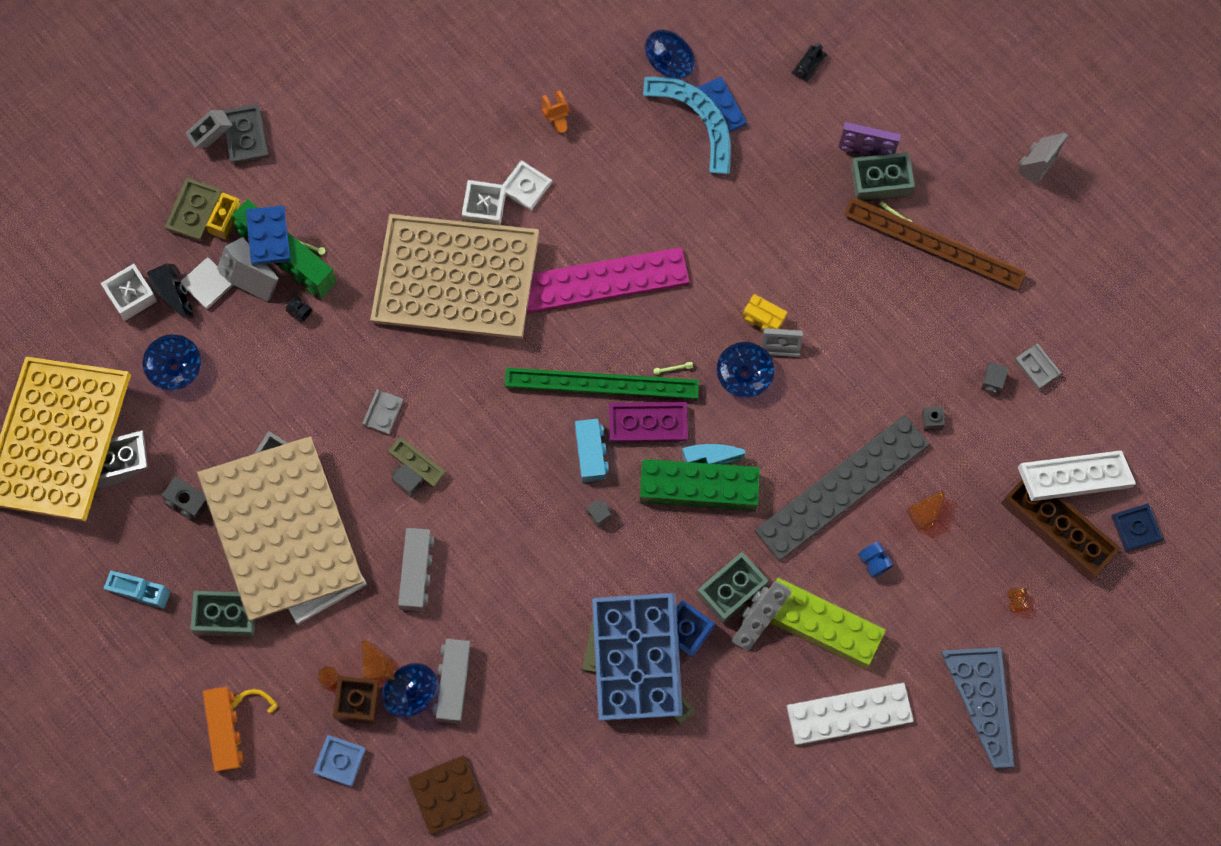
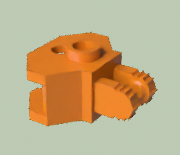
[540,90,570,133]

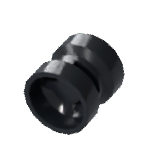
[285,296,312,323]

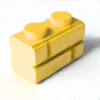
[206,193,241,240]
[742,294,787,332]

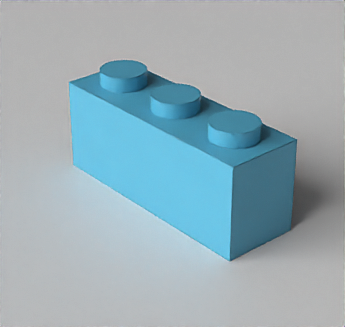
[575,419,609,482]

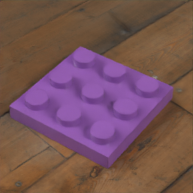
[838,122,901,156]

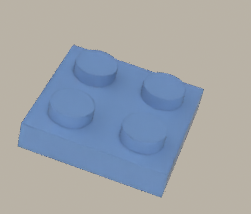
[313,734,366,787]

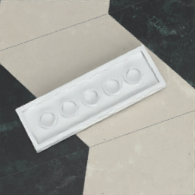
[1018,450,1136,501]
[786,683,913,746]

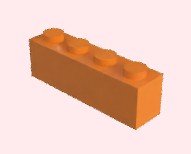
[203,686,244,772]

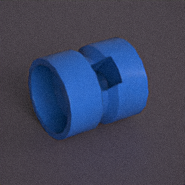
[858,541,894,578]

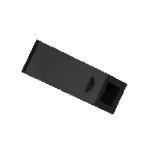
[147,263,194,318]

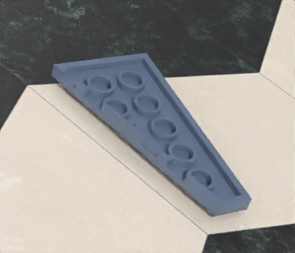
[941,647,1014,769]

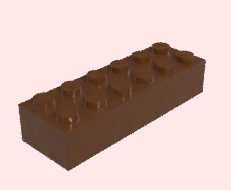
[1001,479,1121,582]

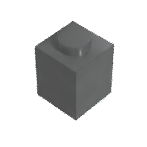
[981,362,1008,395]
[392,464,423,498]

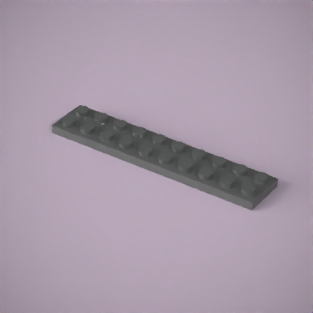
[754,415,930,561]

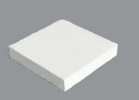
[503,160,552,211]
[181,257,234,310]

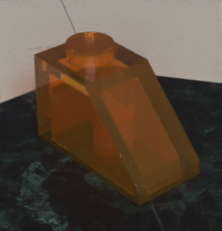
[907,490,945,532]
[362,640,396,682]

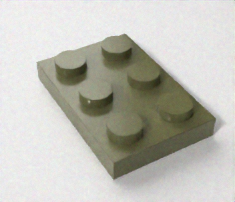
[165,177,222,242]

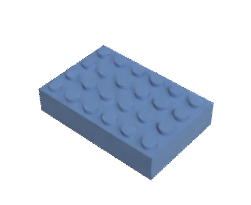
[592,593,683,720]

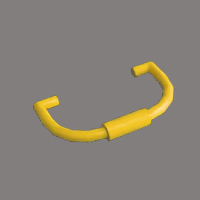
[231,689,278,745]

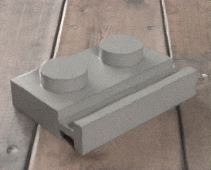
[761,328,803,357]
[1014,343,1061,390]
[362,389,403,436]

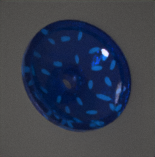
[644,30,695,79]
[142,334,201,391]
[716,342,775,398]
[381,663,438,718]

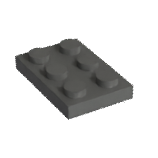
[223,104,269,164]

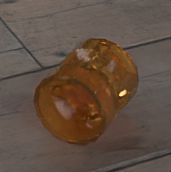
[1007,588,1029,612]
[318,666,339,690]

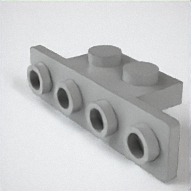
[732,581,792,651]

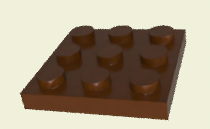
[408,755,487,835]

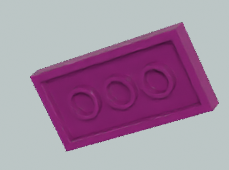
[609,402,688,442]

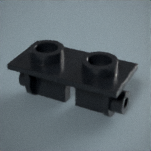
[792,43,827,82]

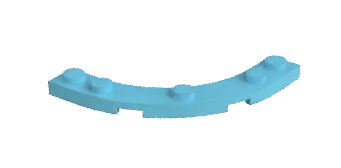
[643,77,731,174]

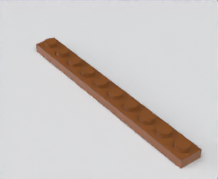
[844,197,1027,290]

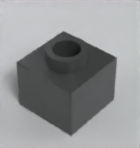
[922,407,945,431]
[586,499,611,528]

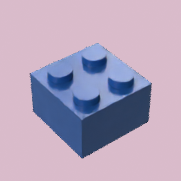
[676,600,717,657]

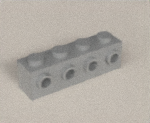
[398,528,434,611]
[433,639,471,724]

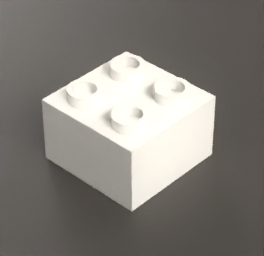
[462,180,506,225]
[101,264,157,321]

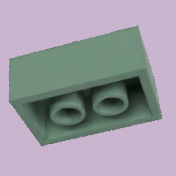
[850,152,915,201]
[697,552,769,624]
[191,591,255,637]

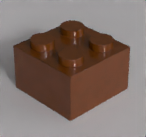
[333,676,380,724]

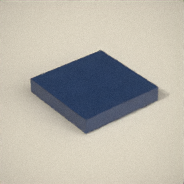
[1111,503,1163,552]

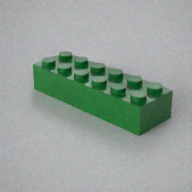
[232,199,336,299]
[639,459,760,511]

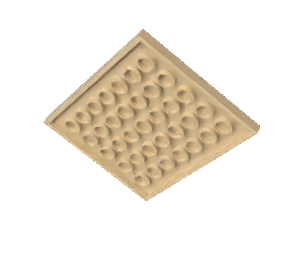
[370,214,540,339]
[197,436,364,621]

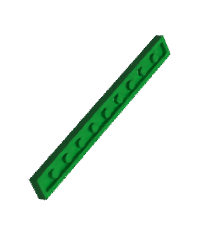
[505,367,699,400]

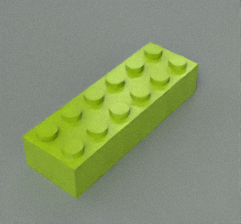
[770,577,886,670]

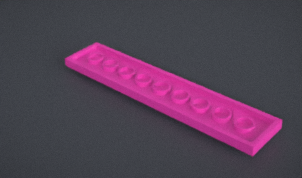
[527,247,689,313]

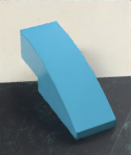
[682,444,746,465]
[103,571,171,609]

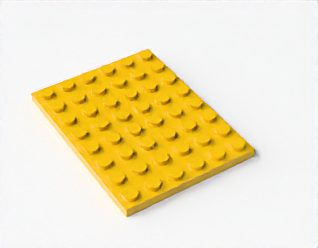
[0,357,131,522]

